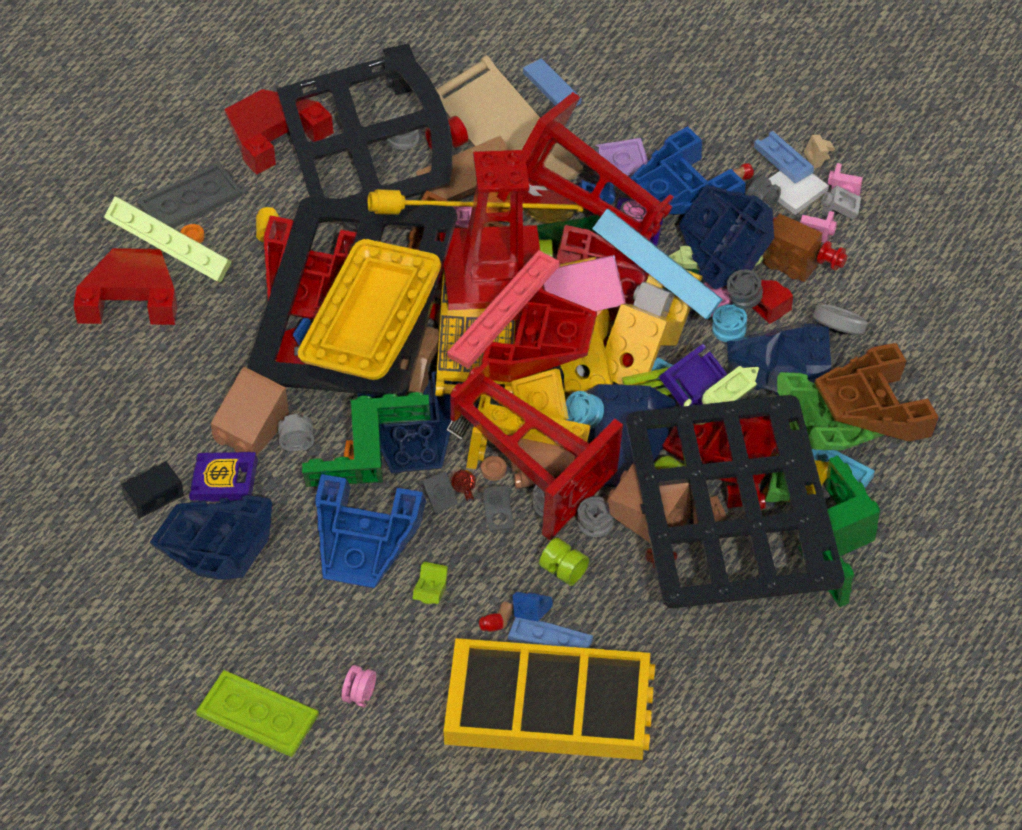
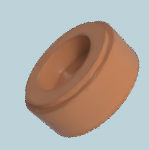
[481,456,507,481]

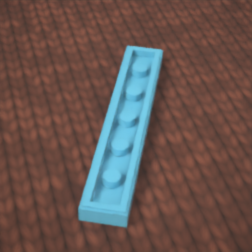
[592,209,723,319]

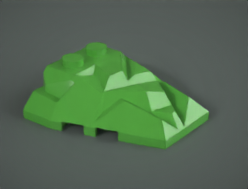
[777,372,884,450]

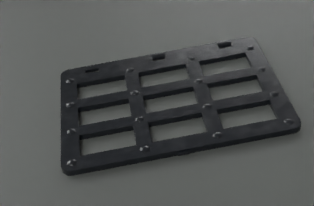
[626,395,845,609]

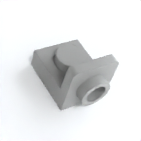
[821,185,861,220]

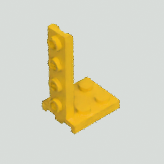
[466,394,591,469]

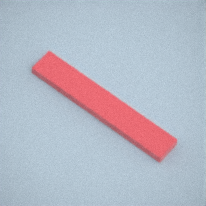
[447,250,559,369]

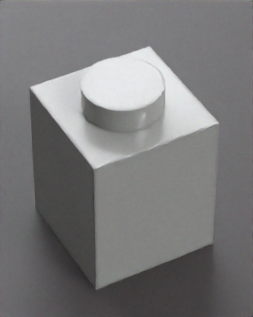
[633,282,675,317]

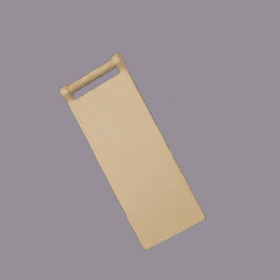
[435,55,584,180]

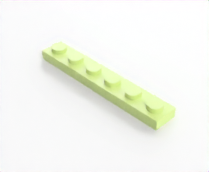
[104,197,232,282]

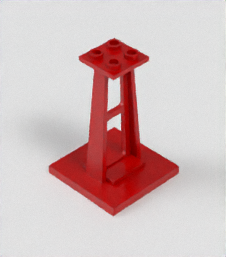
[496,92,674,241]
[439,150,545,310]
[450,361,623,540]

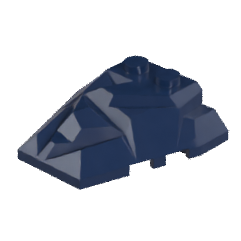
[727,323,831,396]

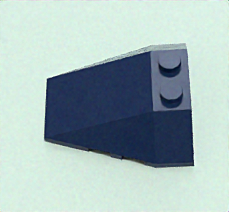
[679,185,774,289]
[580,384,676,487]
[150,495,272,580]

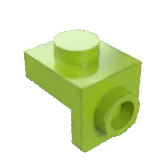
[413,562,448,604]

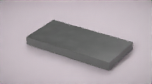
[136,162,243,228]

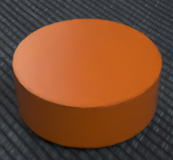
[180,224,205,243]

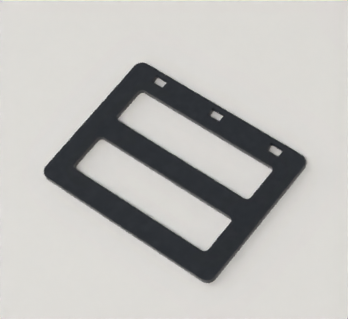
[247,197,458,397]

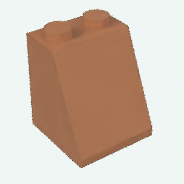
[211,367,289,455]
[607,463,691,545]

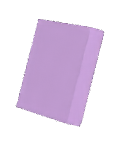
[595,138,648,178]

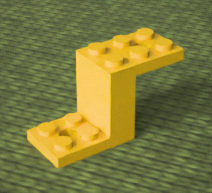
[559,257,613,400]
[605,269,702,385]

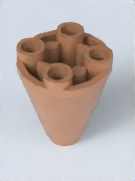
[511,438,577,489]

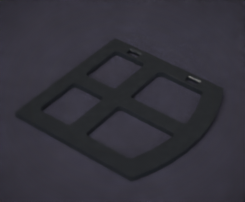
[276,51,453,223]

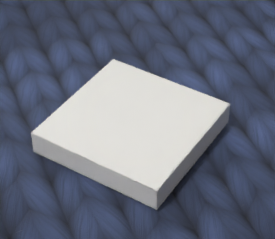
[769,171,829,215]

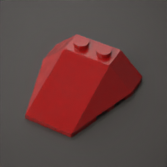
[556,225,649,321]
[662,416,778,484]

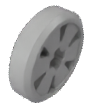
[813,304,868,335]

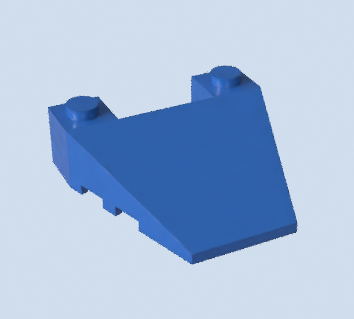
[630,126,746,214]
[315,474,426,588]

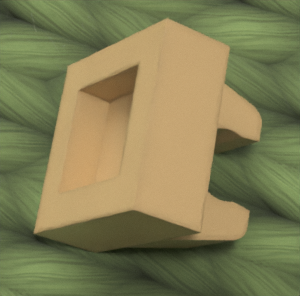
[804,135,835,168]

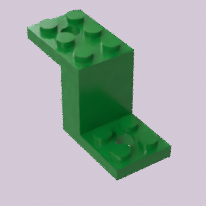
[302,392,431,487]
[798,455,880,607]

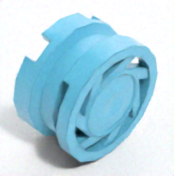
[712,304,747,342]
[566,391,604,429]

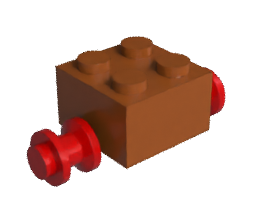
[762,214,848,282]

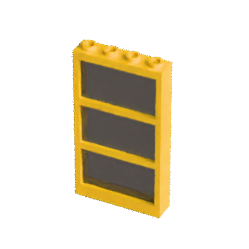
[444,638,655,760]

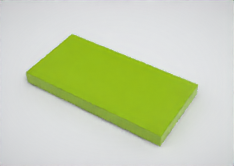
[196,670,319,757]

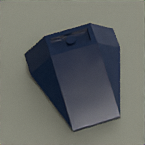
[357,372,458,474]

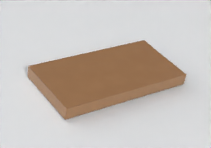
[416,136,509,201]

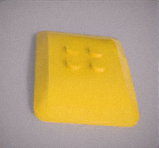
[298,239,441,380]

